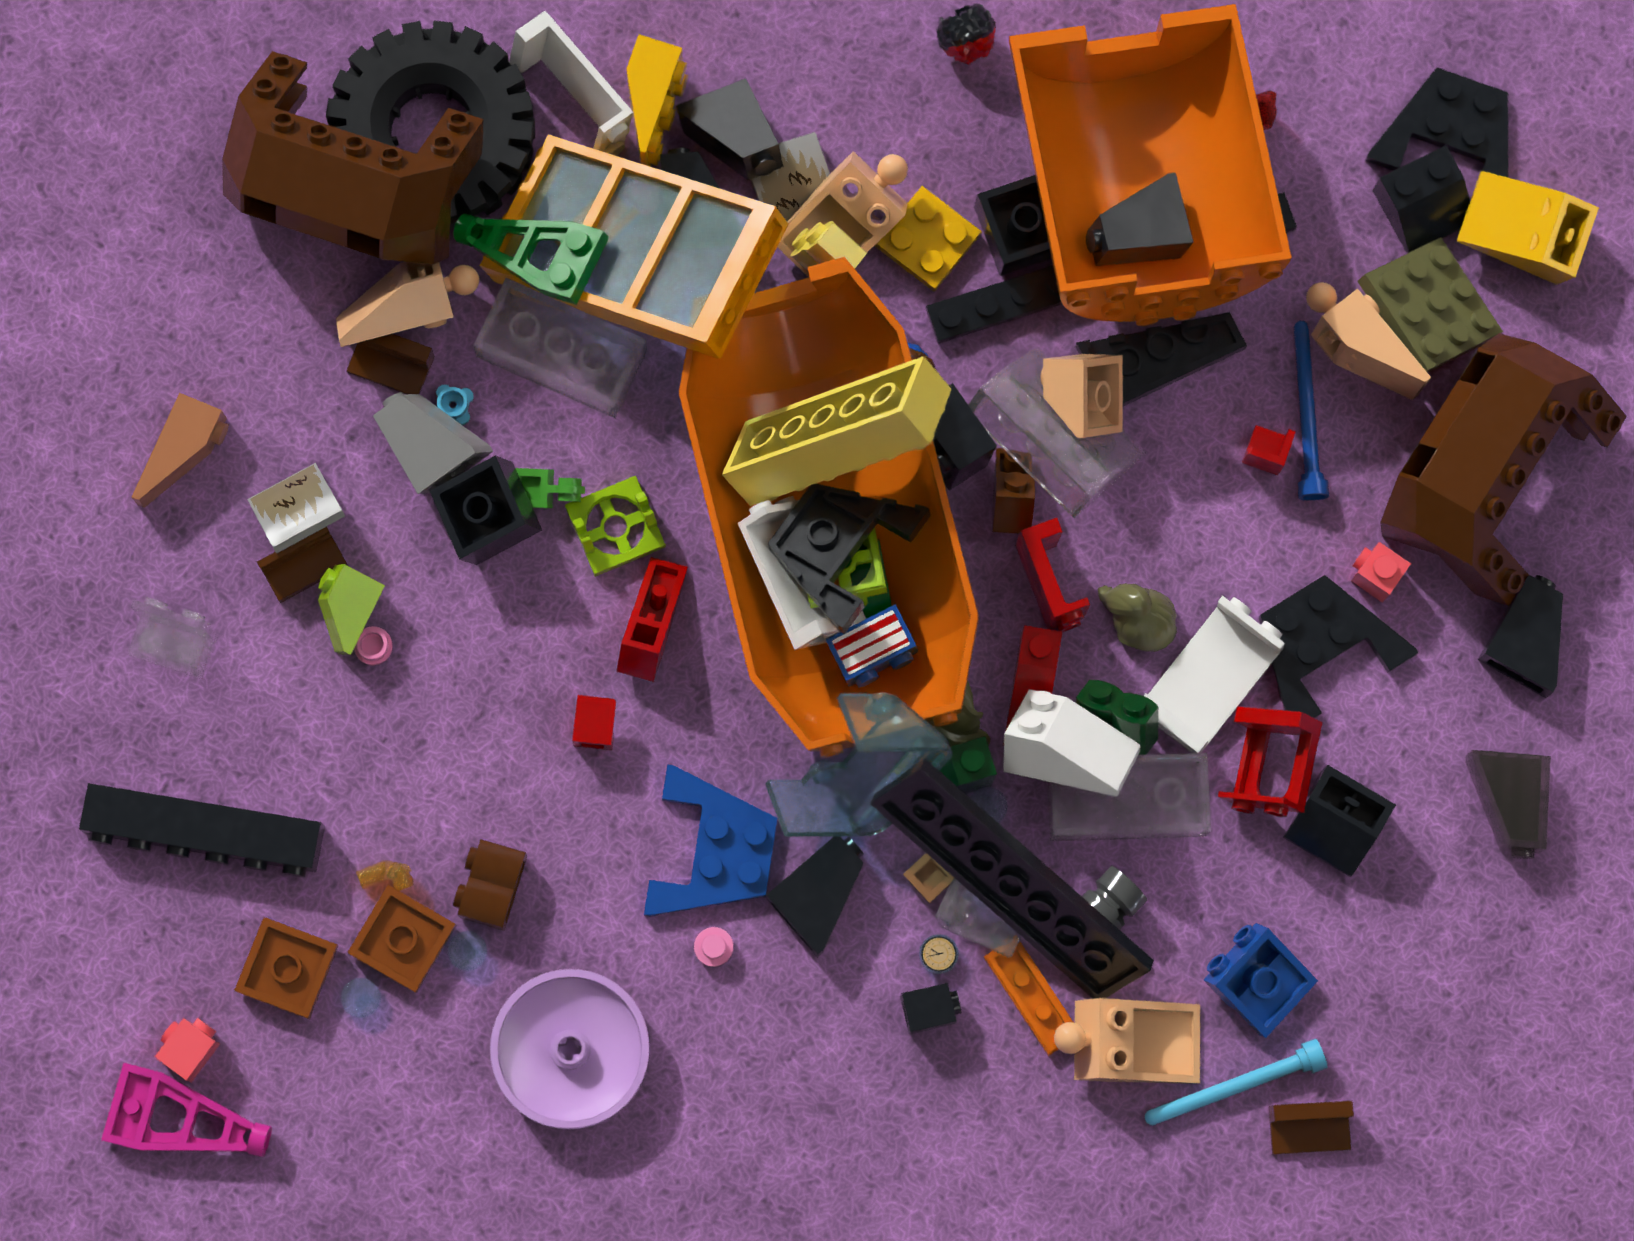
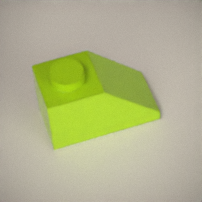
[318,564,385,655]

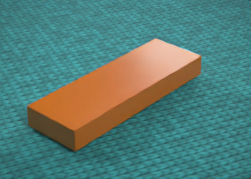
[983,935,1074,1056]

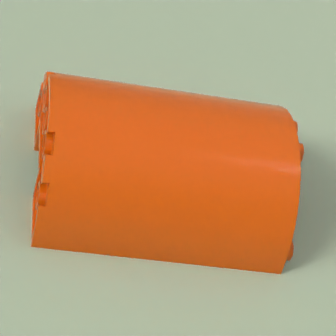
[1009,4,1292,326]

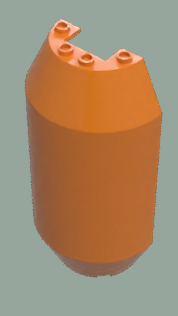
[679,256,979,758]

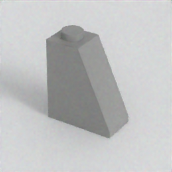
[373,392,493,494]

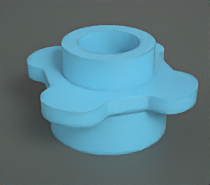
[436,384,474,425]

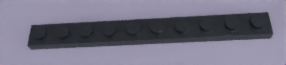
[926,192,1297,344]

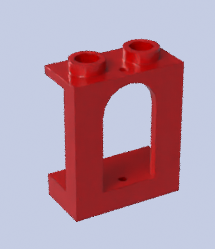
[1218,706,1323,817]

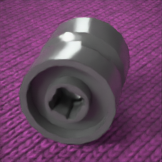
[1082,866,1148,930]

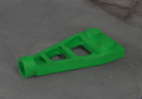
[454,214,609,305]

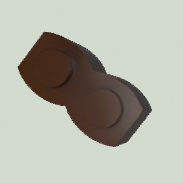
[453,839,527,931]

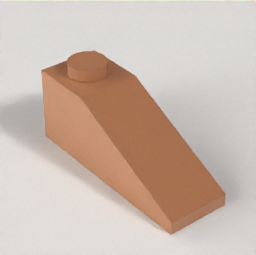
[132,393,229,508]

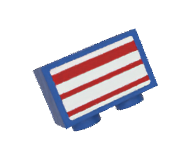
[825,604,918,688]

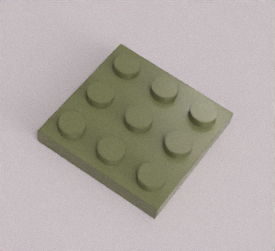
[1357,238,1503,373]

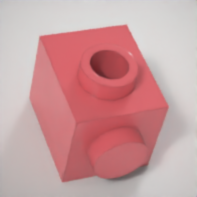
[1351,542,1411,603]
[155,1018,220,1082]

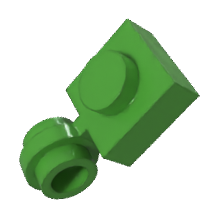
[516,468,585,508]

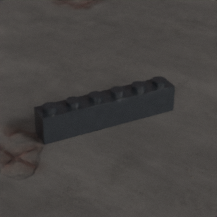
[79,783,325,877]

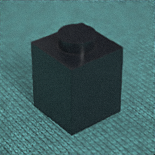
[900,983,962,1035]

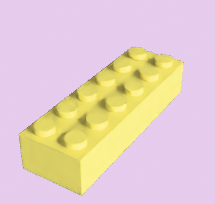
[722,356,951,506]

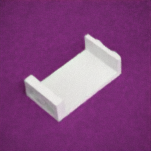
[509,11,633,156]
[738,496,866,650]
[1144,596,1285,758]

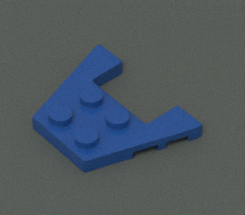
[644,764,778,917]

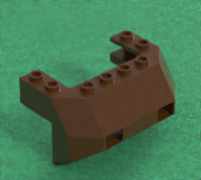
[222,51,484,264]
[1380,333,1627,606]

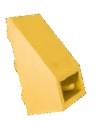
[626,34,688,167]
[1456,171,1599,285]

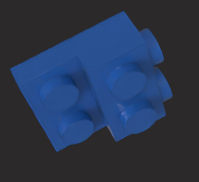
[1203,923,1318,1038]

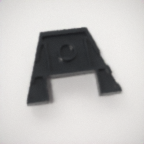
[1365,67,1508,178]
[768,484,931,634]
[1259,575,1419,718]

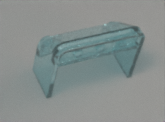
[765,692,953,837]

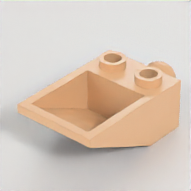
[777,151,908,277]
[336,262,479,347]
[1306,282,1431,400]
[1054,998,1200,1084]

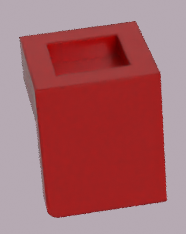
[1242,425,1296,476]
[572,695,616,751]

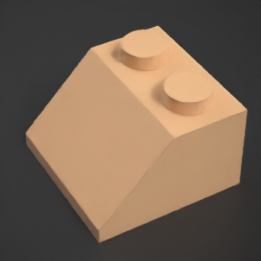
[1041,354,1123,438]

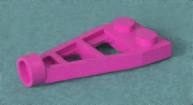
[101,1063,272,1157]

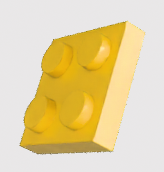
[875,186,982,292]

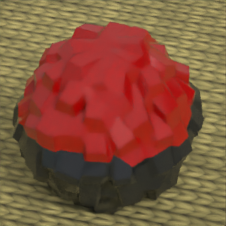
[936,3,996,65]

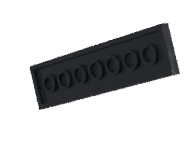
[870,759,1154,999]

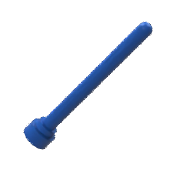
[1294,320,1329,501]

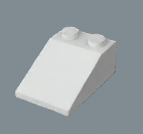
[1003,689,1140,797]

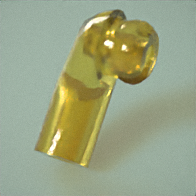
[356,860,414,891]

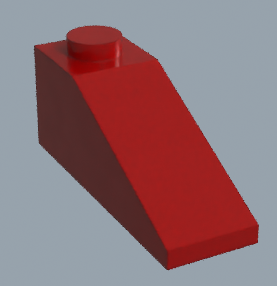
[616,557,688,682]
[1003,625,1063,746]

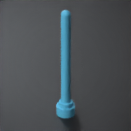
[1145,1039,1328,1125]

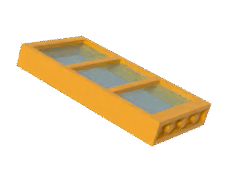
[479,135,789,359]

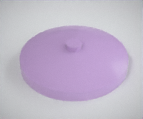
[490,969,649,1130]

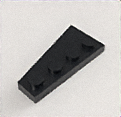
[1075,312,1247,406]

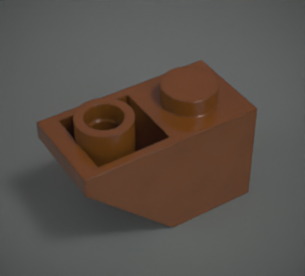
[992,448,1035,534]

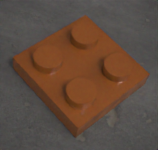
[347,885,457,993]
[234,917,339,1020]

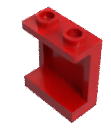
[1015,518,1090,632]

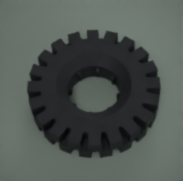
[326,20,535,224]

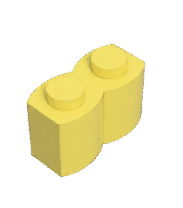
[791,221,867,271]

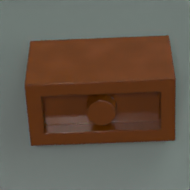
[346,334,435,395]
[257,526,348,603]
[1268,1101,1354,1155]

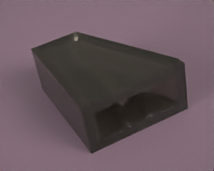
[1465,750,1551,859]

